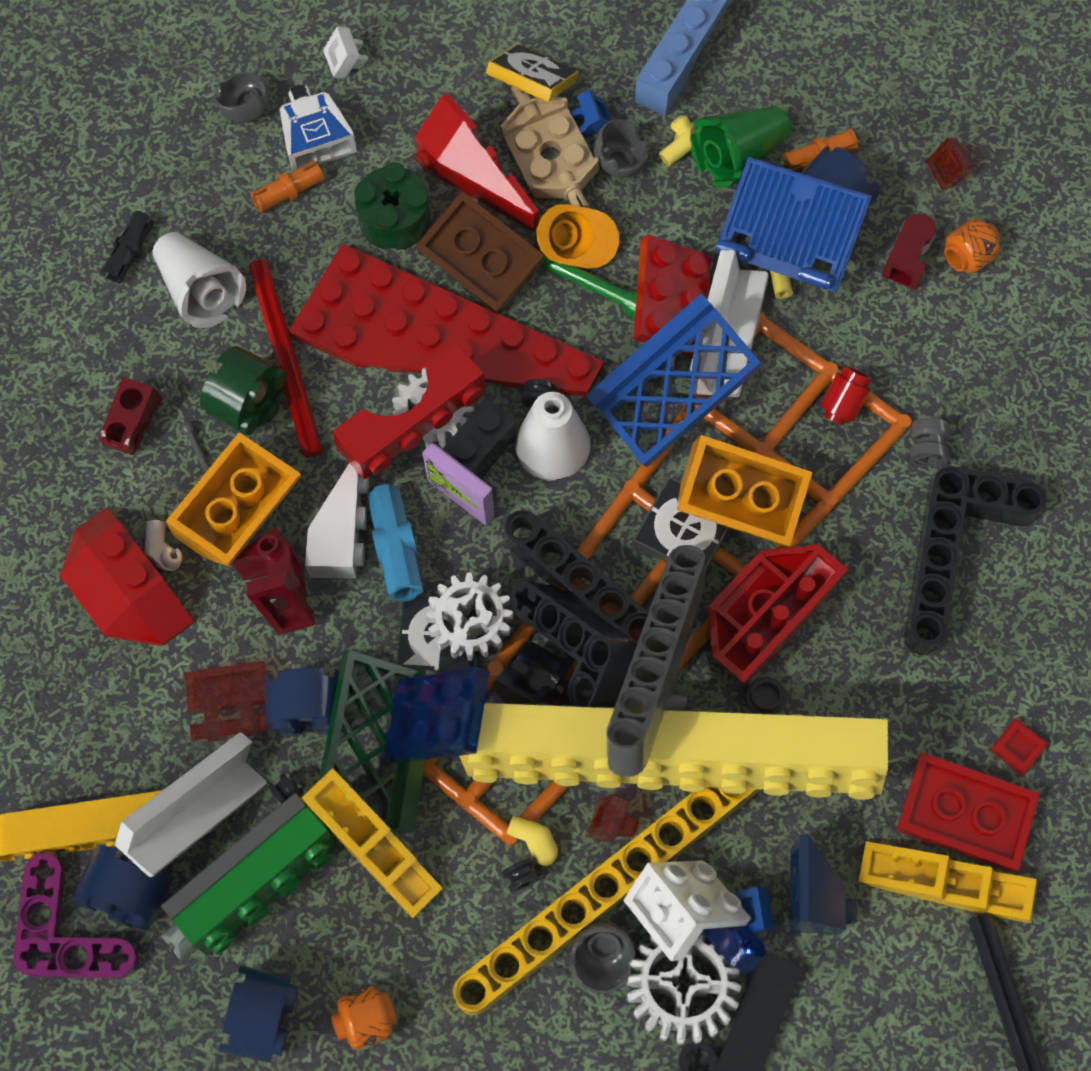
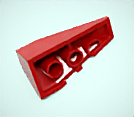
[415,93,539,232]

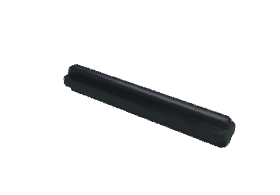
[969,913,1045,1071]

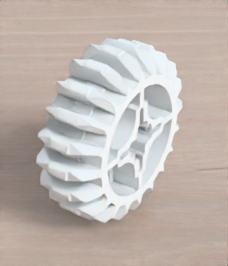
[626,930,742,1045]

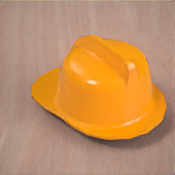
[536,204,619,268]

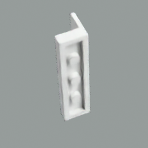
[689,250,769,397]
[115,732,267,877]

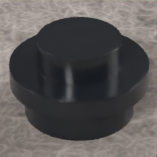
[746,677,786,715]

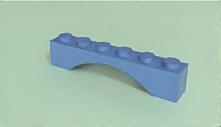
[635,0,733,116]

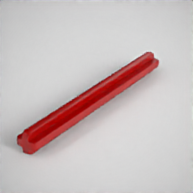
[249,259,323,458]

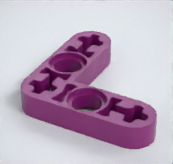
[14,853,139,979]

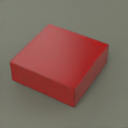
[990,718,1049,776]

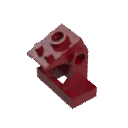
[231,527,315,635]

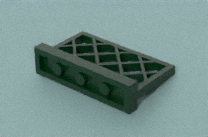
[319,650,441,835]

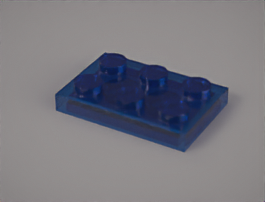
[384,667,490,762]

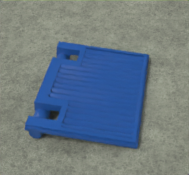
[715,157,872,293]

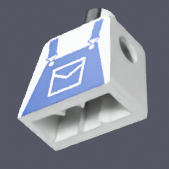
[280,85,357,172]

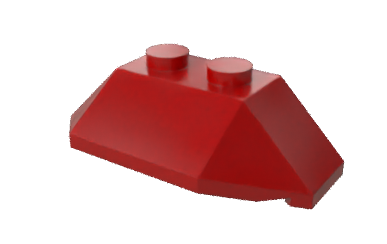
[60,507,195,646]
[707,544,848,685]

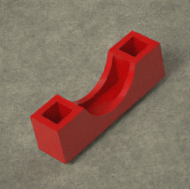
[332,341,485,480]

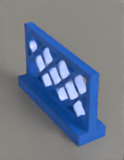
[586,293,764,467]

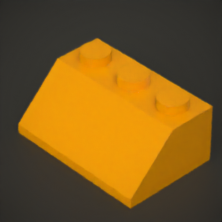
[166,432,301,567]
[677,435,813,547]

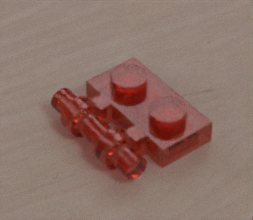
[184,661,271,743]

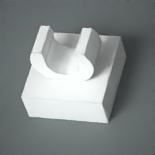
[323,27,369,78]

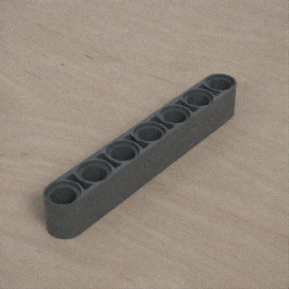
[606,545,705,777]

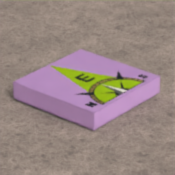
[423,443,495,526]

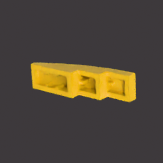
[301,768,443,918]
[858,841,1038,924]

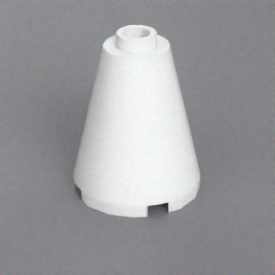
[153,232,246,328]
[515,392,591,481]

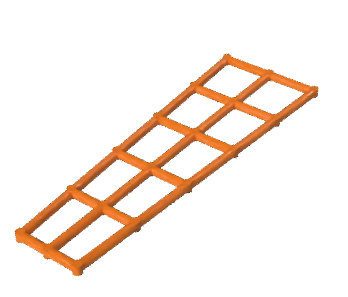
[423,311,912,846]

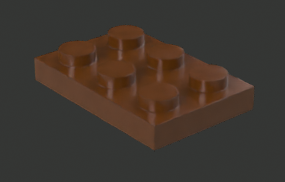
[415,191,546,314]

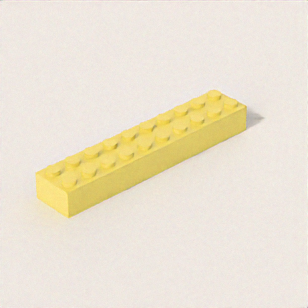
[457,702,888,799]

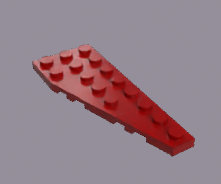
[288,243,604,397]

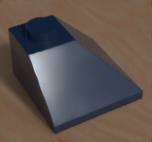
[790,834,853,935]

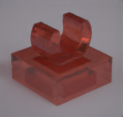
[925,138,976,190]
[586,795,639,842]

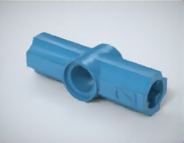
[367,484,423,602]

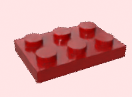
[633,234,711,358]
[895,752,1040,873]

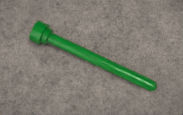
[533,246,637,320]

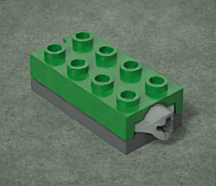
[160,793,337,962]

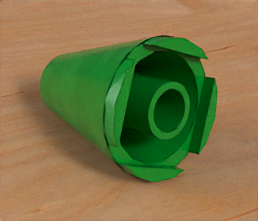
[690,106,791,188]

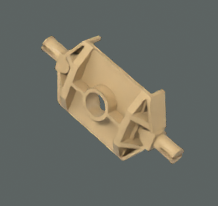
[501,86,599,209]

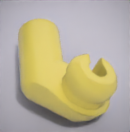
[659,115,696,167]
[506,815,558,866]

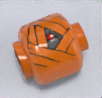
[944,219,1001,274]
[331,986,397,1050]

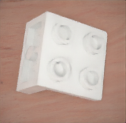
[624,861,751,961]

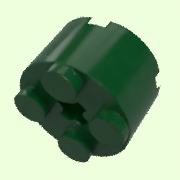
[354,162,431,250]
[200,346,288,436]

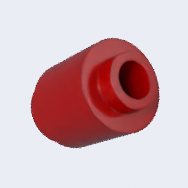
[820,366,872,425]

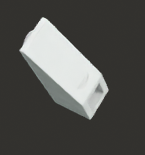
[305,463,369,578]

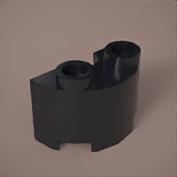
[492,641,572,706]

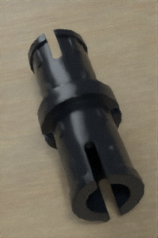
[100,211,155,284]

